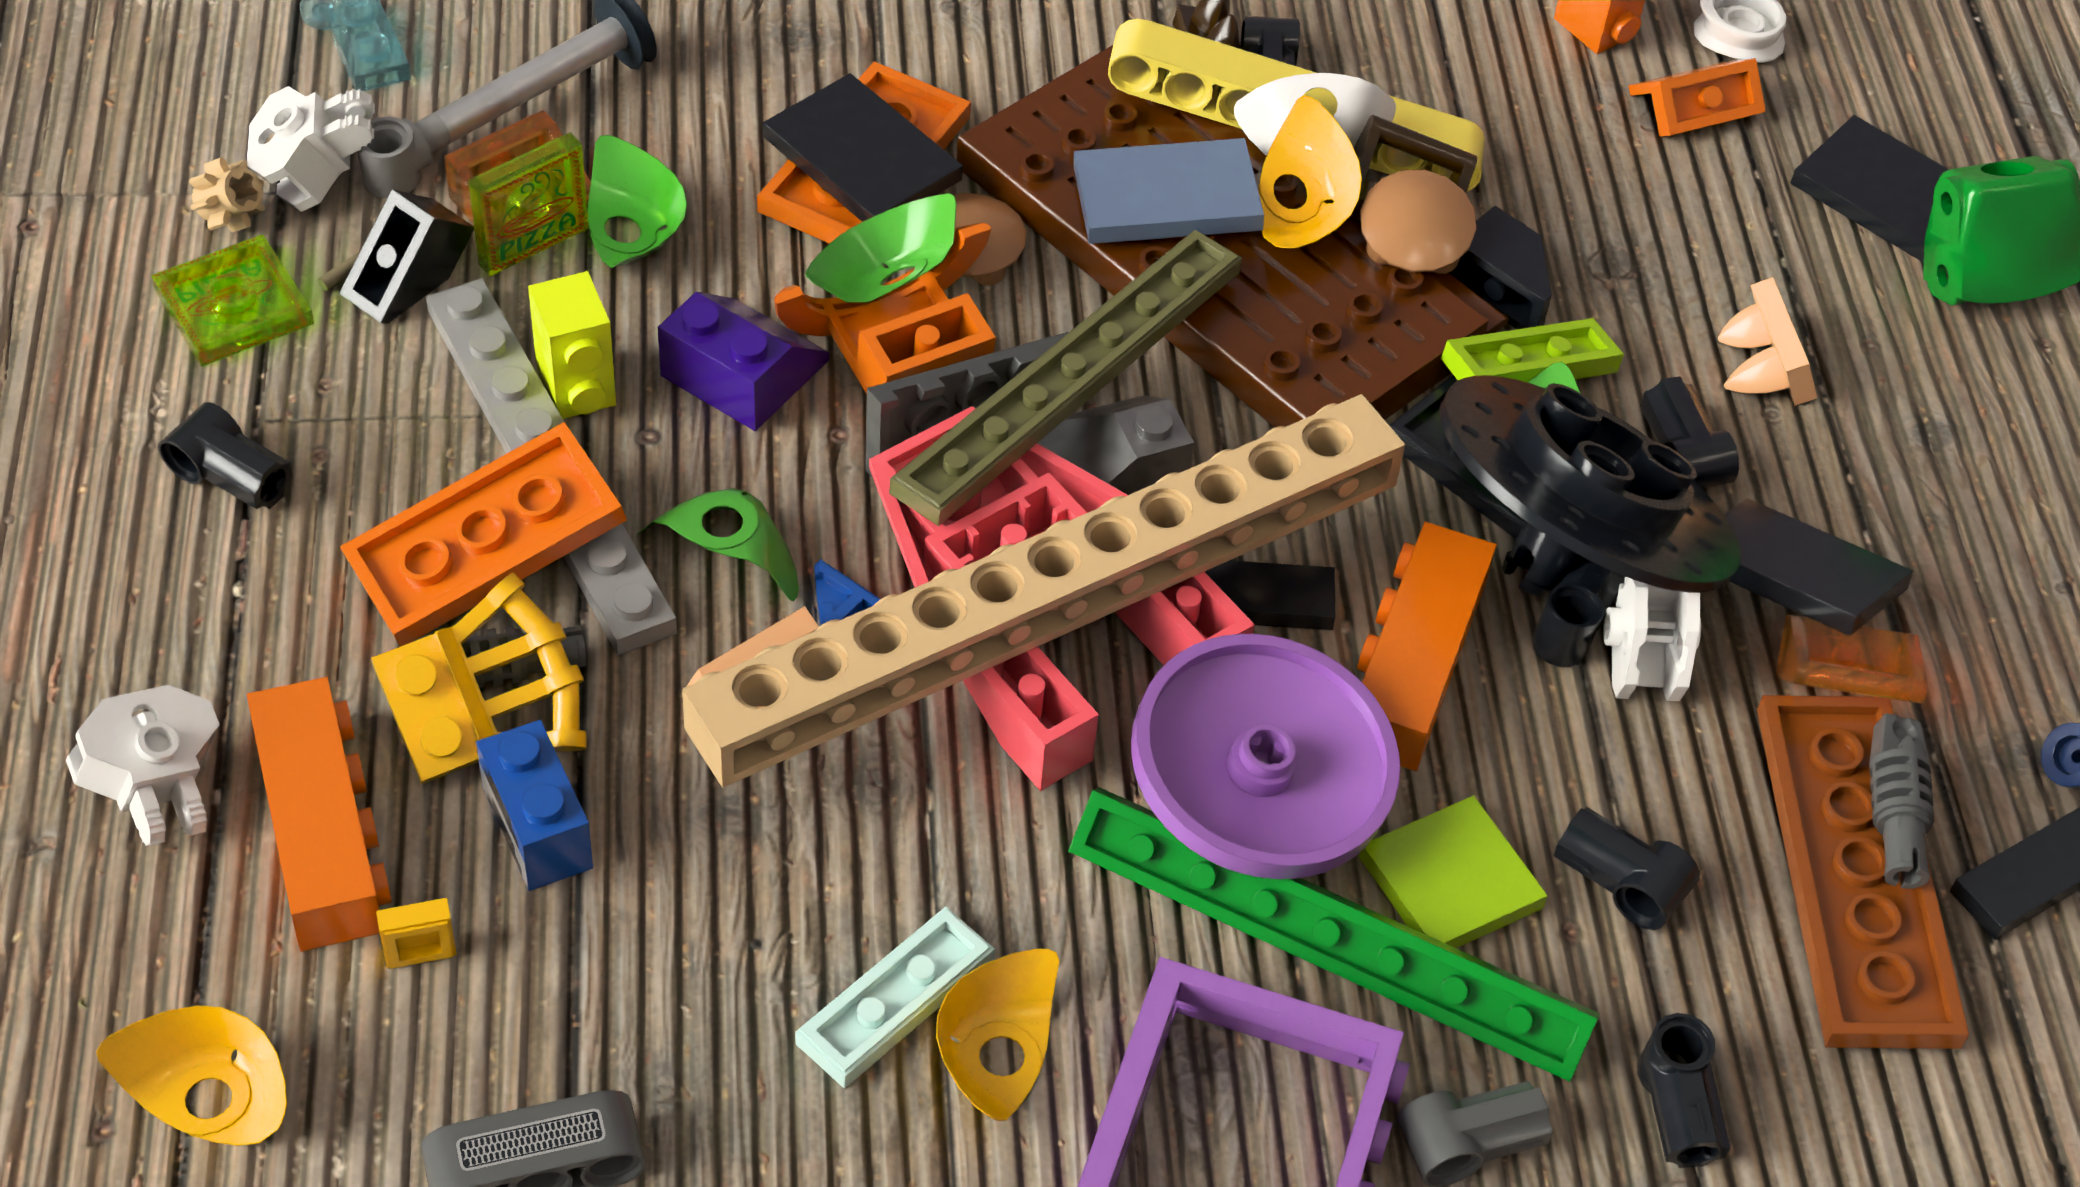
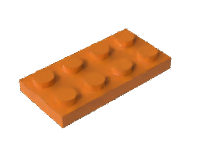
[757,61,971,244]
[340,422,627,646]

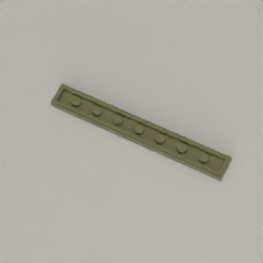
[889,230,1242,526]

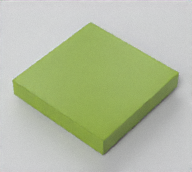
[1359,795,1548,948]

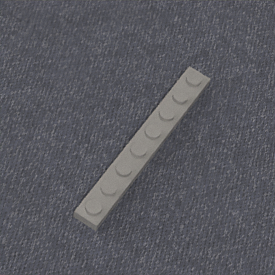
[426,278,677,656]

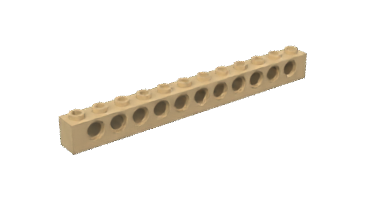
[682,394,1405,788]

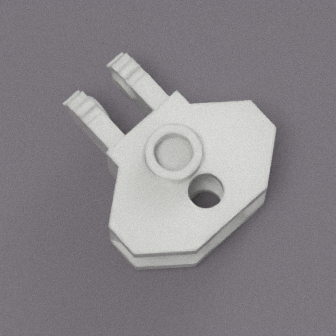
[247,86,375,212]
[1603,577,1701,701]
[66,685,220,846]

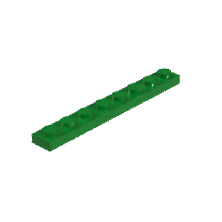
[1068,787,1600,1082]

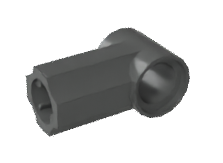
[1397,1081,1553,1187]

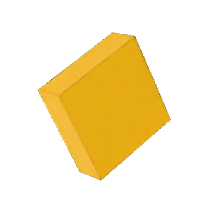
[376,898,457,969]

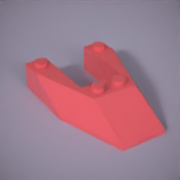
[869,406,1255,791]

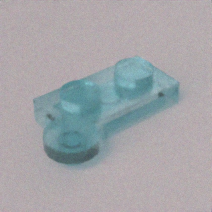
[300,0,411,91]

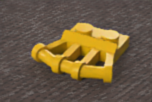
[371,572,587,785]

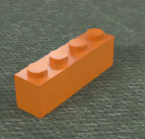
[1357,521,1497,772]
[246,676,392,952]

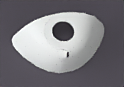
[1234,73,1396,156]

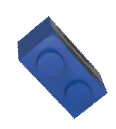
[476,719,593,891]

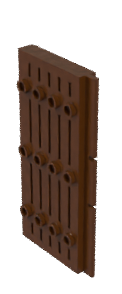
[957,45,1509,428]

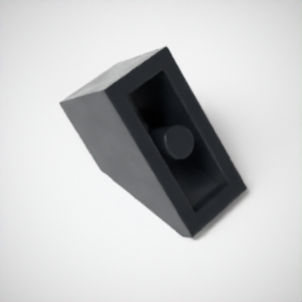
[339,189,475,324]
[1449,206,1552,329]

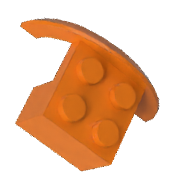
[774,223,996,394]

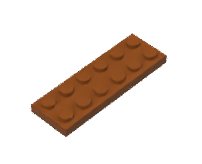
[1757,695,1969,1049]

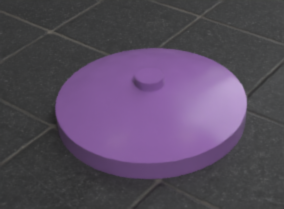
[1131,634,1400,879]

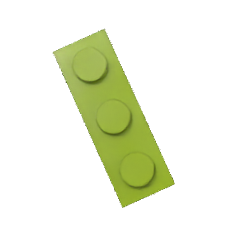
[1441,318,1624,382]

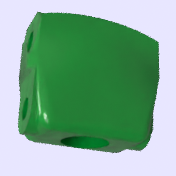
[1923,156,2080,306]

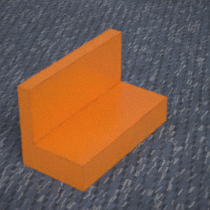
[1628,58,1766,137]

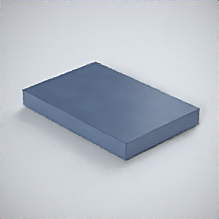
[1074,138,1264,244]

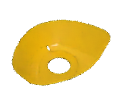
[1258,95,1362,248]
[936,949,1060,1121]
[96,1005,287,1146]

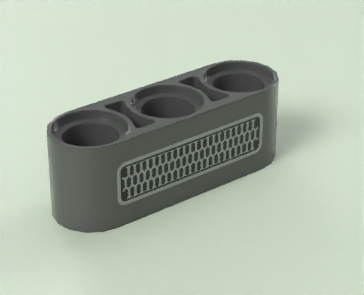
[421,1090,646,1187]

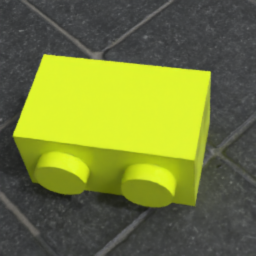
[528,271,616,419]

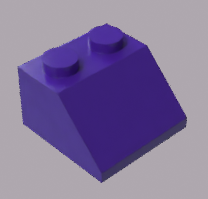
[658,292,829,431]

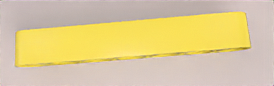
[1108,19,1485,192]

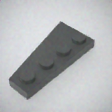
[865,332,1069,478]

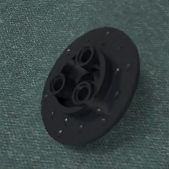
[1439,375,1741,597]

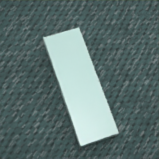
[795,906,995,1089]

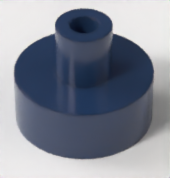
[2041,723,2080,790]

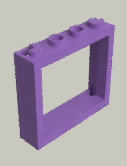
[1077,957,1410,1187]

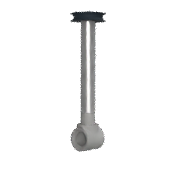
[357,0,657,198]

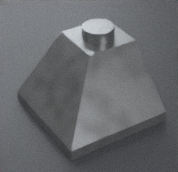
[1038,396,1194,495]

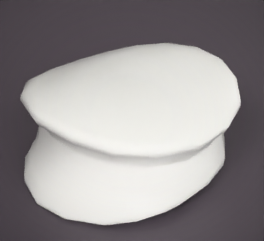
[1694,0,1787,63]

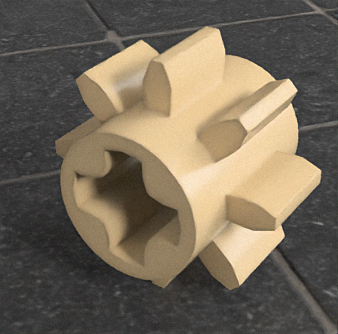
[189,157,266,233]

